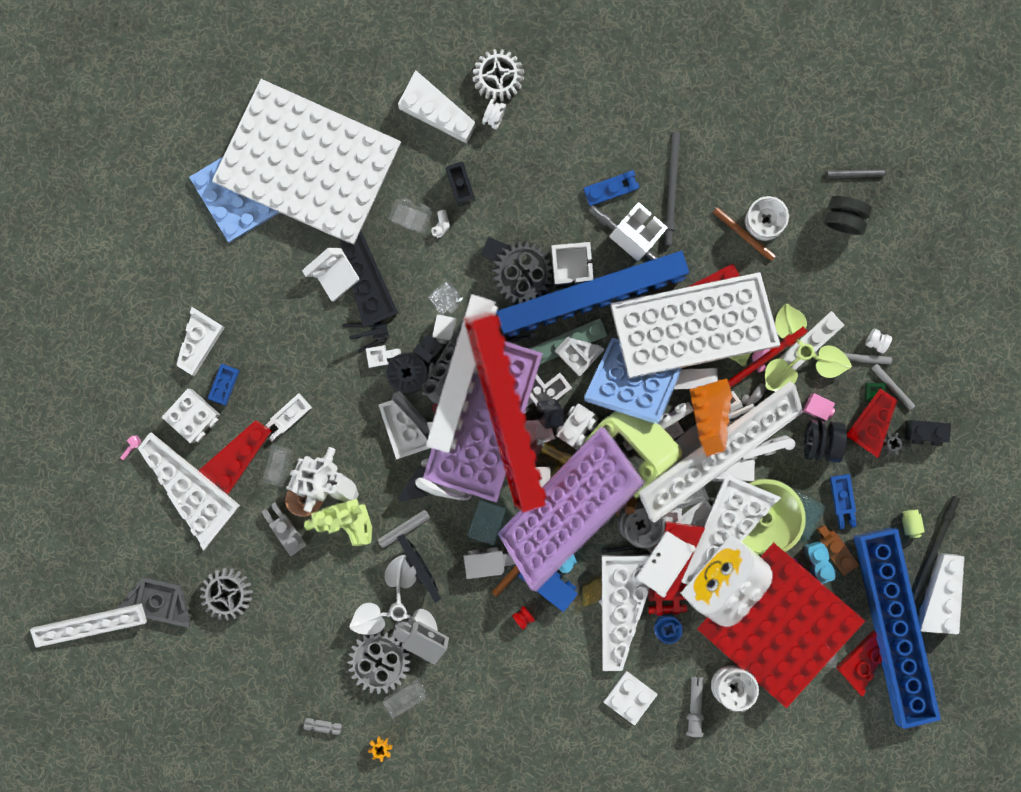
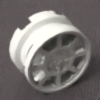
[482,99,506,130]

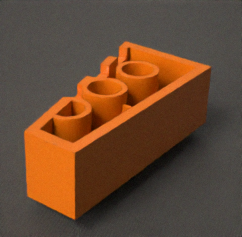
[690,378,733,457]

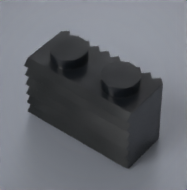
[445,161,475,207]

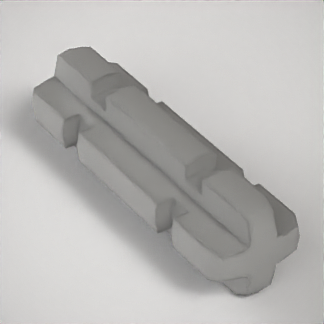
[304,718,342,735]

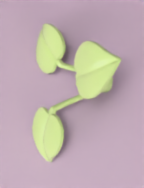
[765,304,852,391]

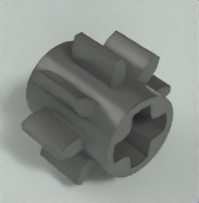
[882,433,904,455]

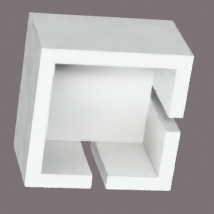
[609,202,668,261]
[551,242,593,286]

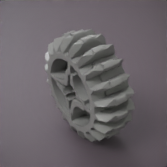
[200,568,253,621]

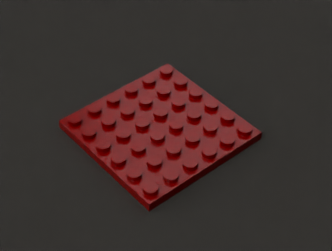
[697,542,865,708]

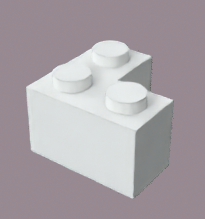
[530,373,572,407]

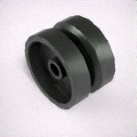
[823,196,872,235]

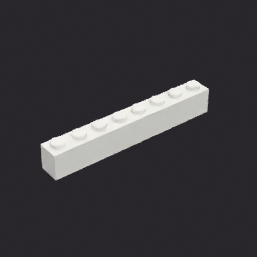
[426,295,498,453]

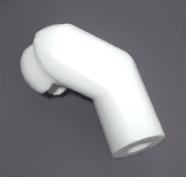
[431,210,450,238]

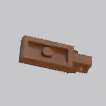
[817,525,859,576]

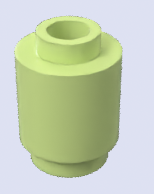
[901,509,925,538]

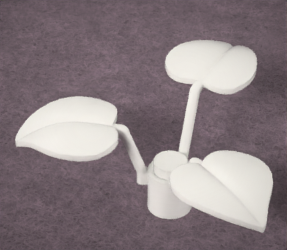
[350,555,438,635]

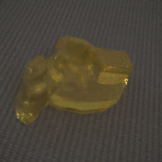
[582,577,602,606]

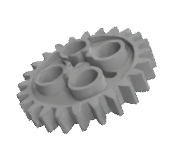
[348,631,411,694]

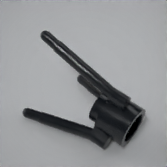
[342,322,389,353]

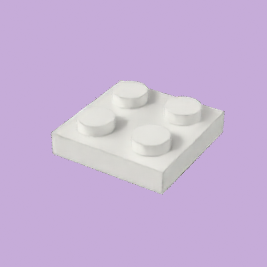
[603,671,658,726]

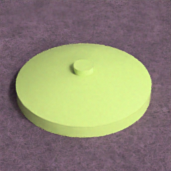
[742,479,806,556]

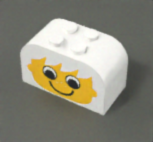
[681,535,772,626]

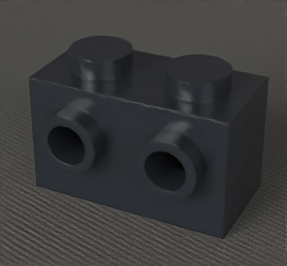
[905,420,951,446]

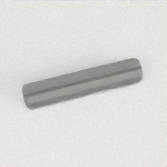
[378,510,430,548]

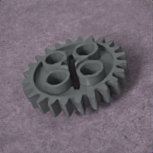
[491,241,553,304]

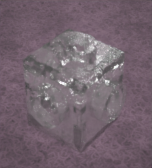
[428,282,463,315]

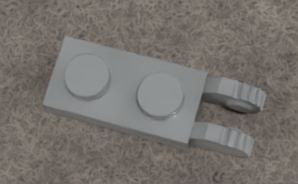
[262,502,307,556]

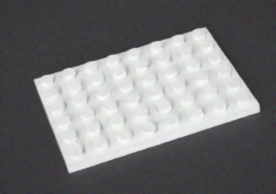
[212,79,401,245]

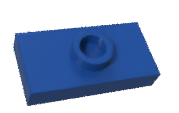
[207,363,240,406]

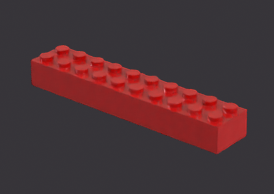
[463,312,547,513]

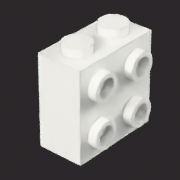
[162,389,220,443]
[556,403,599,451]

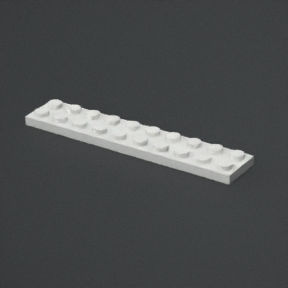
[639,382,803,523]

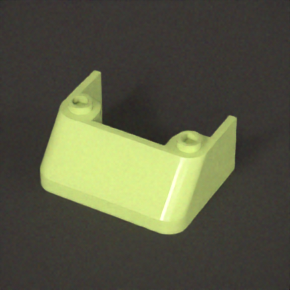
[585,411,682,498]

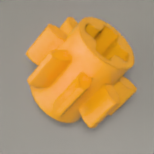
[368,736,393,762]

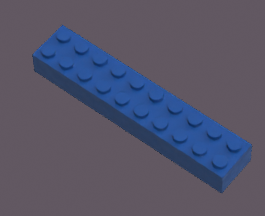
[497,251,689,338]
[853,527,941,729]

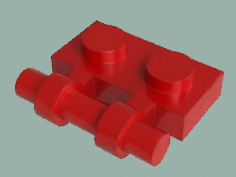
[648,582,687,616]

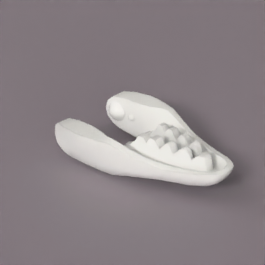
[415,459,472,501]

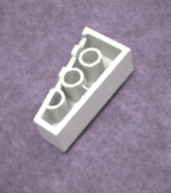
[398,70,476,143]
[918,553,964,634]

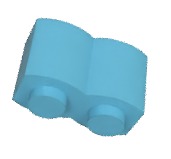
[804,541,835,584]

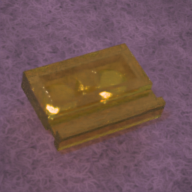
[540,443,572,465]

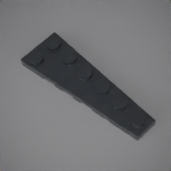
[340,231,398,329]

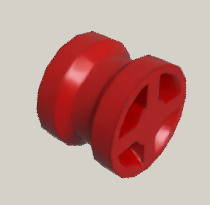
[512,606,535,630]

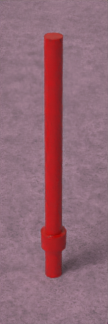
[728,326,808,388]

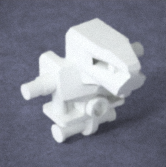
[286,447,359,513]

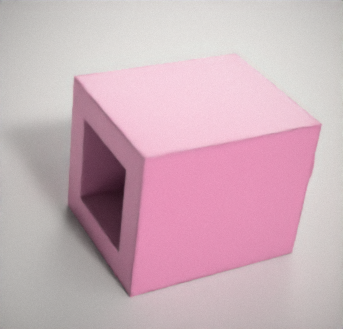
[803,393,835,421]

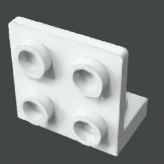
[302,248,359,301]

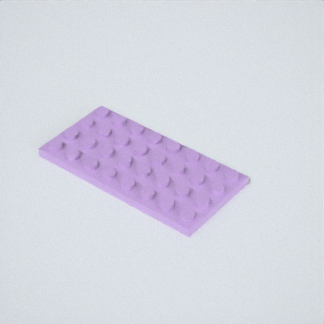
[423,342,543,502]
[497,427,644,591]

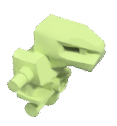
[304,498,372,546]

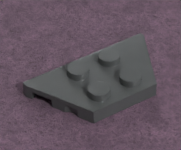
[117,577,191,628]

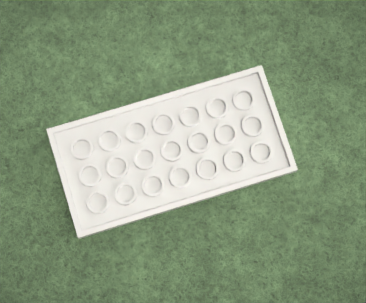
[610,272,780,379]

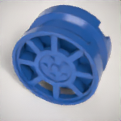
[654,615,683,644]

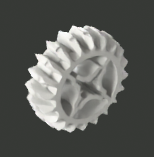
[473,49,524,102]

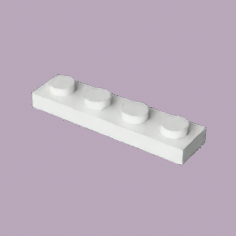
[779,311,844,370]

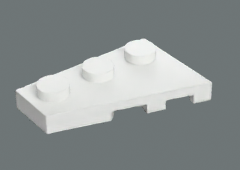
[177,307,225,376]
[379,400,431,459]

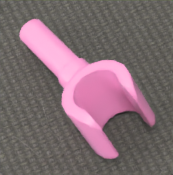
[120,435,141,460]

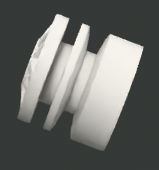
[745,196,789,241]
[711,665,759,711]

